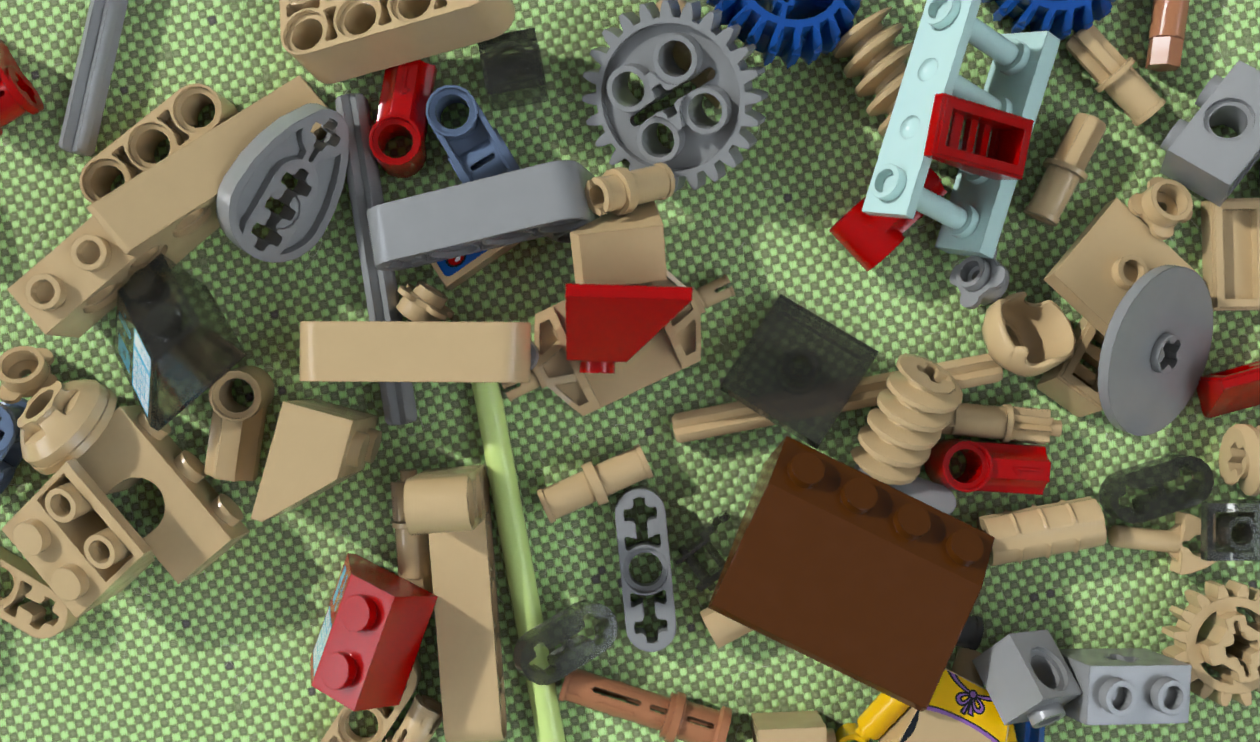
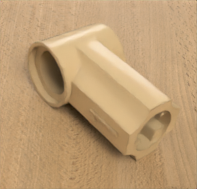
[204,366,275,482]

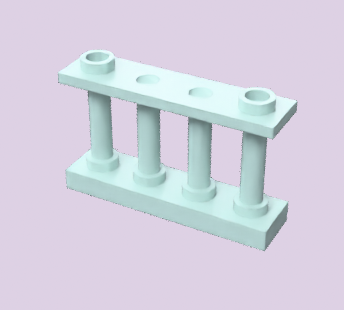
[862,0,1061,259]

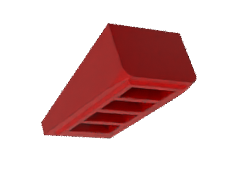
[923,93,1034,180]

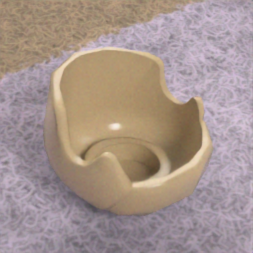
[982,291,1076,377]

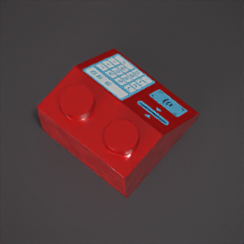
[310,553,438,711]

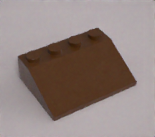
[708,436,995,712]

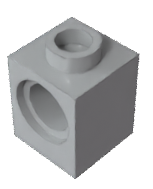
[972,629,1083,729]

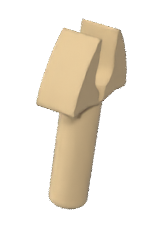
[1108,511,1222,575]

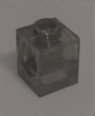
[478,28,549,111]

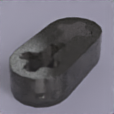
[1099,454,1214,524]
[513,600,618,685]

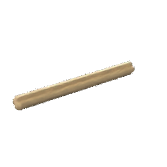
[671,353,1003,443]

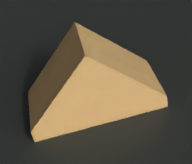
[570,201,667,285]

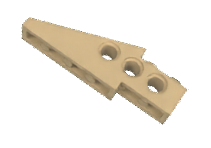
[7,75,329,338]

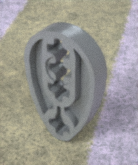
[216,103,349,263]

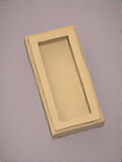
[1201,198,1260,312]

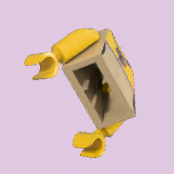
[835,648,1017,742]

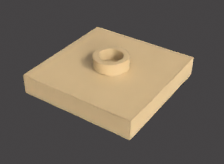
[1043,198,1196,337]

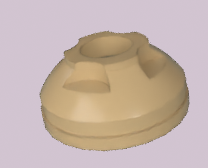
[17,379,117,475]

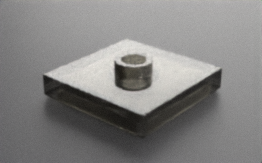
[720,294,879,449]

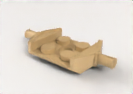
[501,269,736,416]

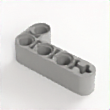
[366,160,602,271]

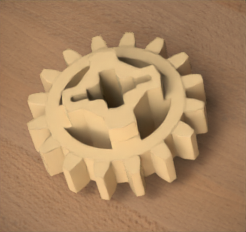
[1161,579,1260,707]

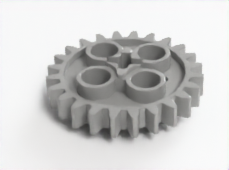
[582,0,768,192]

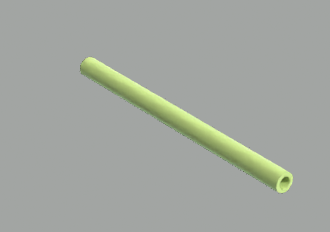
[471,382,566,742]

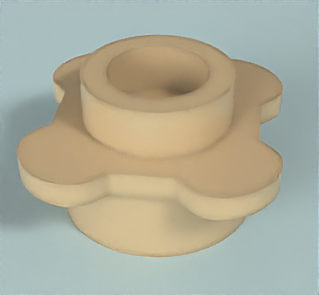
[1128,177,1193,240]
[396,281,454,321]
[0,346,58,404]

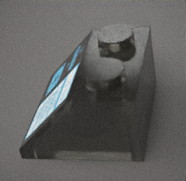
[115,253,247,431]

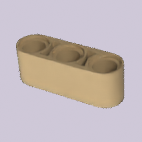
[79,83,239,203]

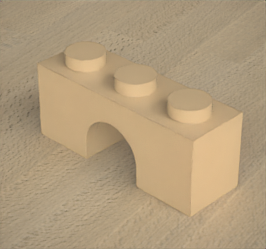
[77,405,250,584]

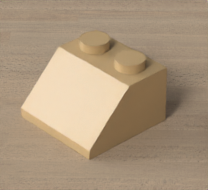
[251,398,382,522]

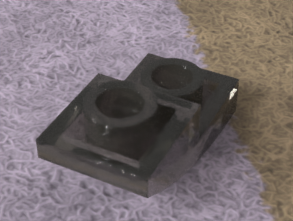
[1201,499,1260,561]

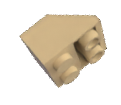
[1,458,155,618]

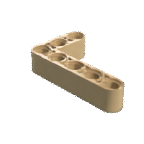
[403,464,507,742]

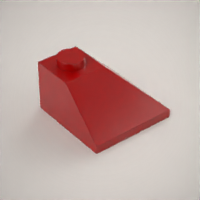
[565,283,693,374]

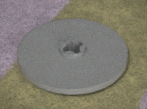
[1098,265,1213,436]

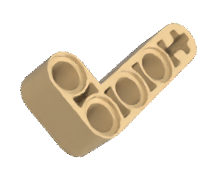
[279,0,515,84]
[299,321,531,383]

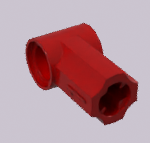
[369,59,437,178]
[829,168,947,272]
[924,439,1051,495]

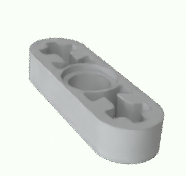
[615,486,677,652]

